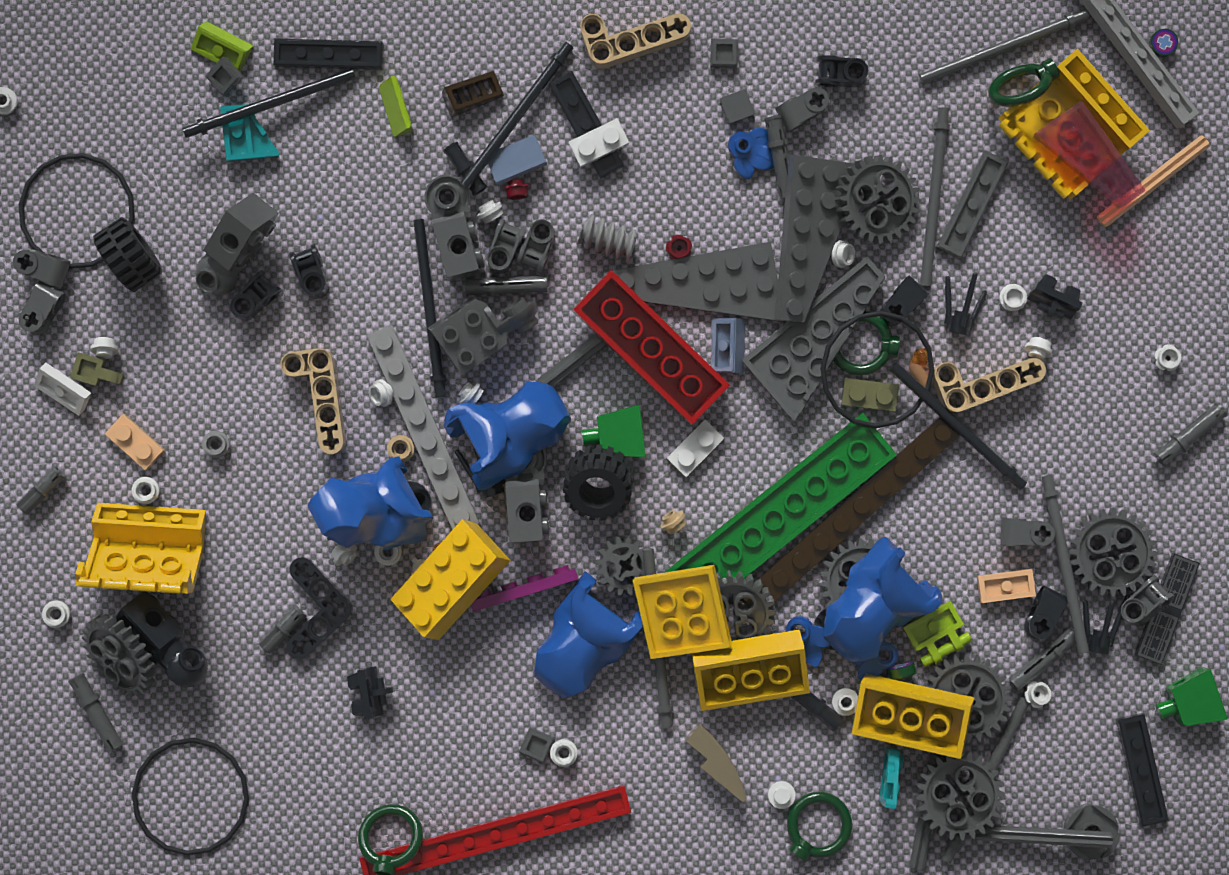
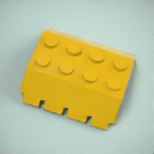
[998,48,1150,200]
[75,503,206,594]

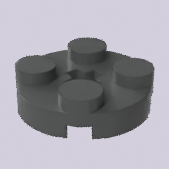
[1064,804,1120,860]

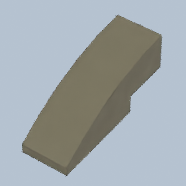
[685,722,747,802]

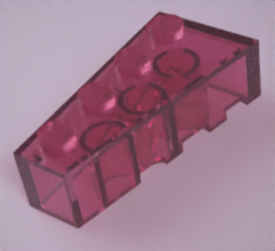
[1033,100,1146,209]

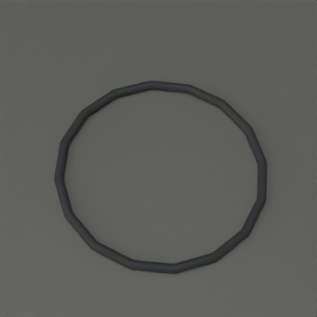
[18,153,135,269]
[820,311,934,428]
[131,738,249,856]

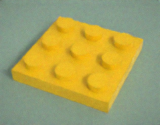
[633,565,732,659]

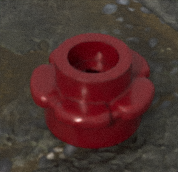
[503,179,530,200]
[666,235,692,259]

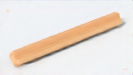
[1097,136,1210,228]

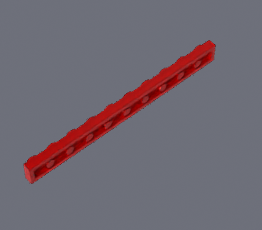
[359,785,631,875]

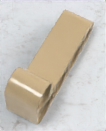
[580,13,691,69]
[280,348,346,455]
[932,358,1046,413]

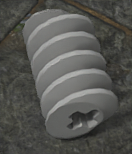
[577,214,637,264]

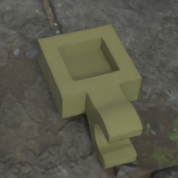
[70,352,124,386]

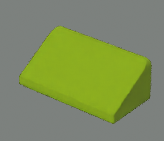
[190,21,253,72]
[379,75,413,137]

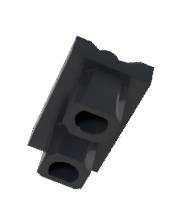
[1027,274,1083,322]
[347,666,394,720]

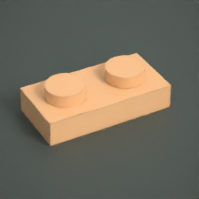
[105,414,165,470]
[977,569,1036,603]

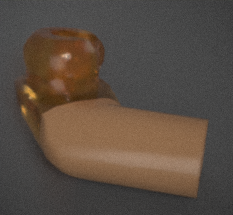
[909,348,933,388]

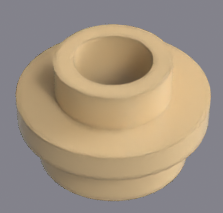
[387,435,415,462]
[660,510,687,534]

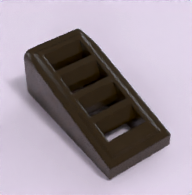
[442,71,504,117]

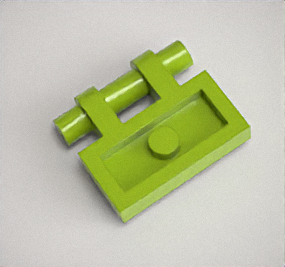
[902,601,972,667]

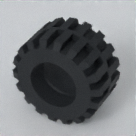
[93,217,162,292]
[563,445,634,521]

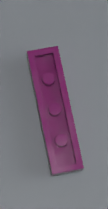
[471,565,578,612]

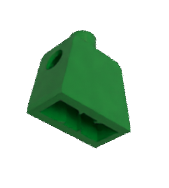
[582,405,645,458]
[1155,667,1228,726]

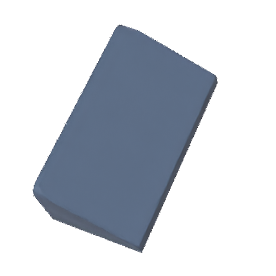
[488,135,547,185]
[711,318,745,374]

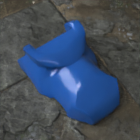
[443,381,571,490]
[308,456,433,551]
[822,537,942,662]
[533,571,643,699]

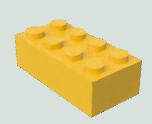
[390,519,511,640]
[692,630,810,711]
[852,673,975,759]

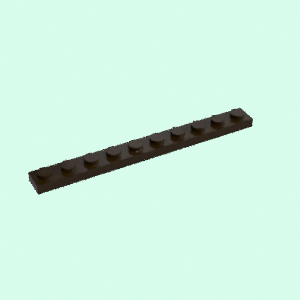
[743,416,960,602]

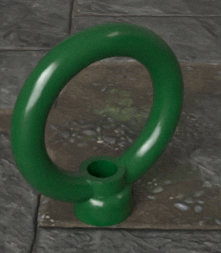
[988,58,1060,107]
[834,311,900,375]
[787,792,852,862]
[358,804,423,875]

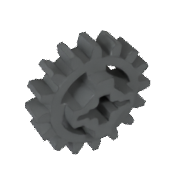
[593,537,647,596]

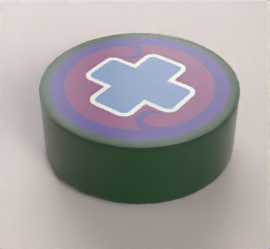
[1149,28,1178,57]
[887,661,916,680]

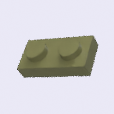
[841,378,899,412]

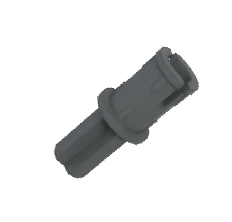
[16,466,67,514]
[259,604,307,654]

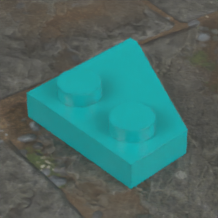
[220,104,279,162]
[879,746,903,809]

